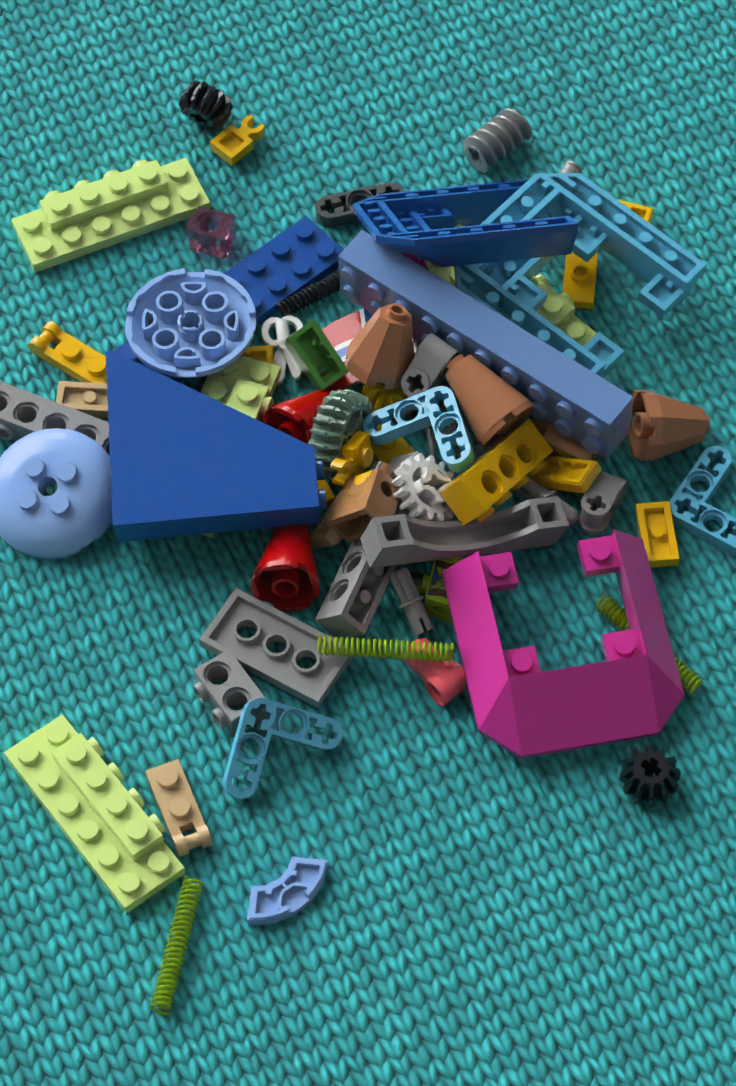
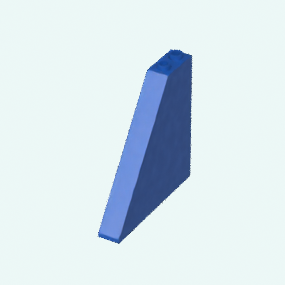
[106,351,327,542]

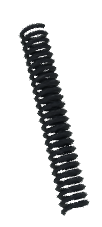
[275,271,340,317]

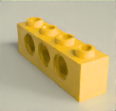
[439,419,553,526]

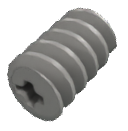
[463,108,533,173]

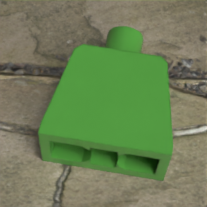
[284,319,348,390]

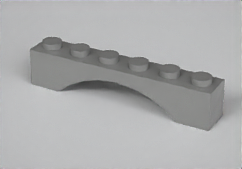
[360,496,569,568]

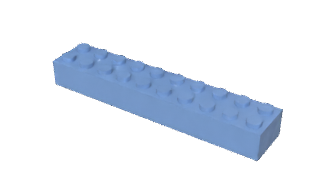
[338,230,633,460]

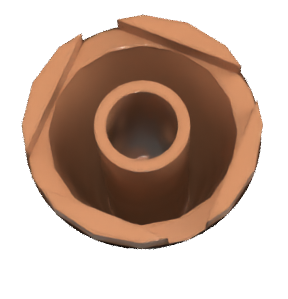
[445,354,535,449]

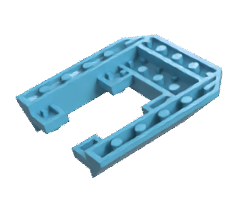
[454,173,706,377]

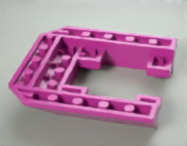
[441,529,685,759]

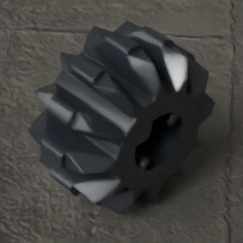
[178,81,233,130]
[619,744,681,808]

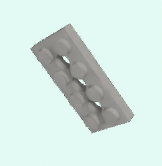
[199,588,353,708]

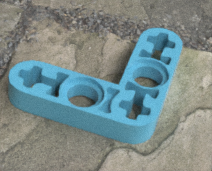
[363,386,475,473]
[670,446,736,557]
[223,698,343,799]

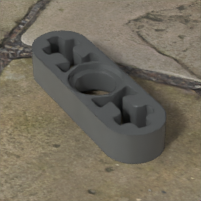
[315,182,404,228]

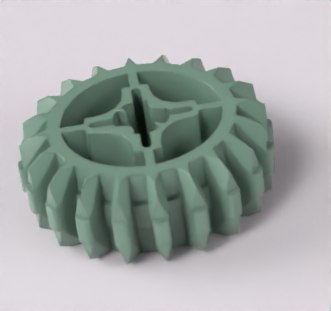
[308,389,373,479]

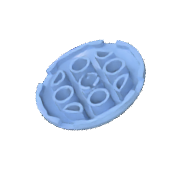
[125,269,256,378]
[0,428,113,559]

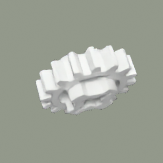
[392,453,455,521]

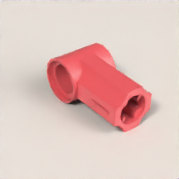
[403,638,468,706]

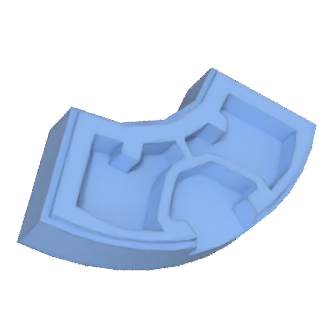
[247,857,328,925]

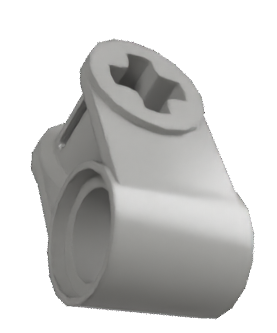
[401,333,460,397]
[578,471,628,535]

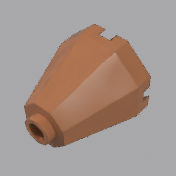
[345,304,413,390]
[626,390,710,461]

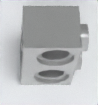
[192,649,267,737]

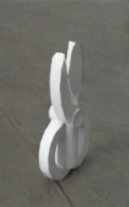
[262,315,303,385]

